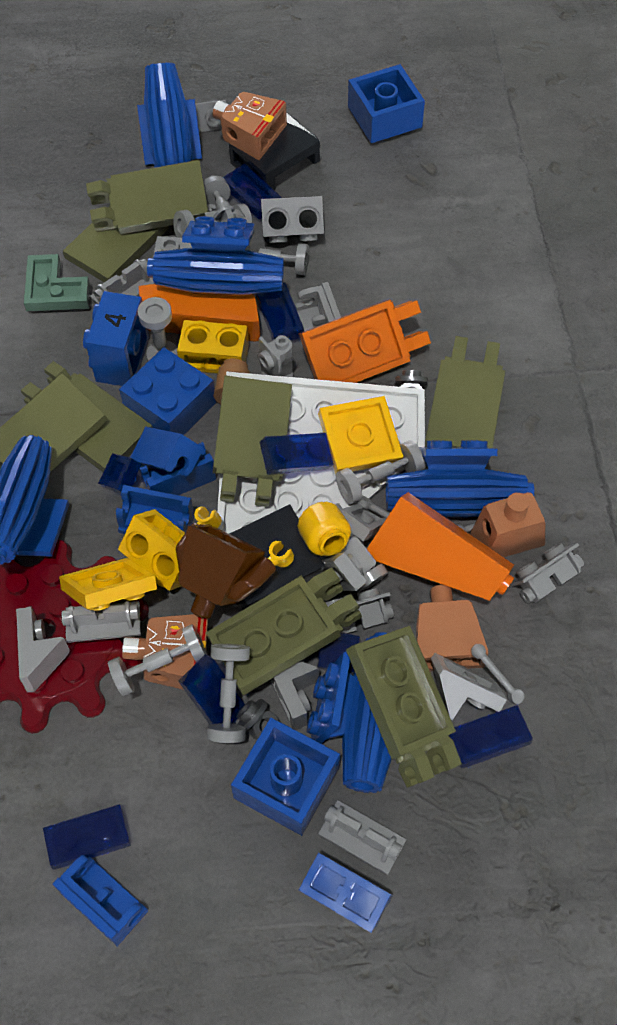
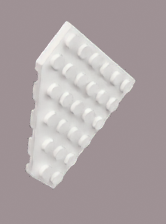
[217,372,425,534]

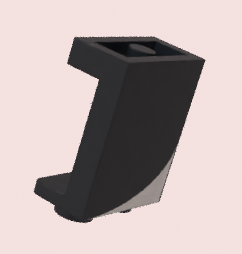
[229,114,320,196]

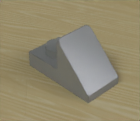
[341,502,386,549]
[321,536,376,591]
[16,607,70,693]
[431,653,507,720]
[270,661,319,730]

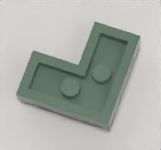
[24,254,90,311]

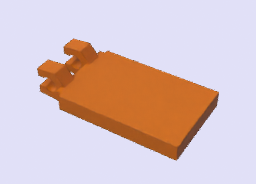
[299,300,431,383]

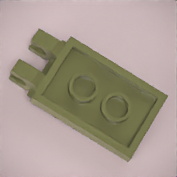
[86,160,209,234]
[63,206,169,282]
[425,336,505,448]
[21,361,153,476]
[0,373,108,472]
[213,375,292,507]
[206,567,362,696]
[346,626,462,788]

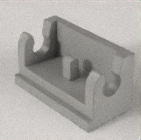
[295,282,341,332]

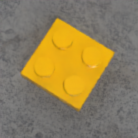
[318,396,403,475]
[59,558,157,611]

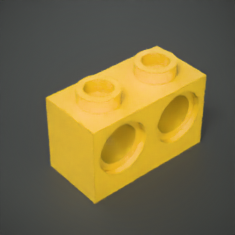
[177,320,249,374]
[118,509,185,591]

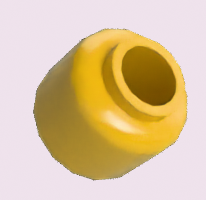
[297,502,351,556]

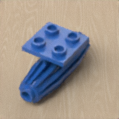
[137,63,202,167]
[147,216,284,295]
[0,435,69,565]
[386,440,534,517]
[307,632,391,793]

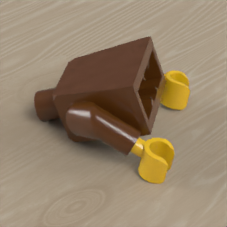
[175,506,294,618]

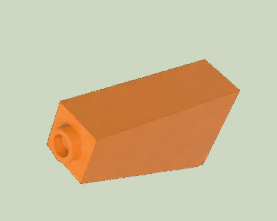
[138,284,260,342]
[367,492,514,601]

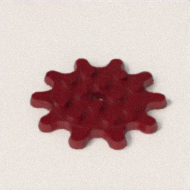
[0,540,149,734]

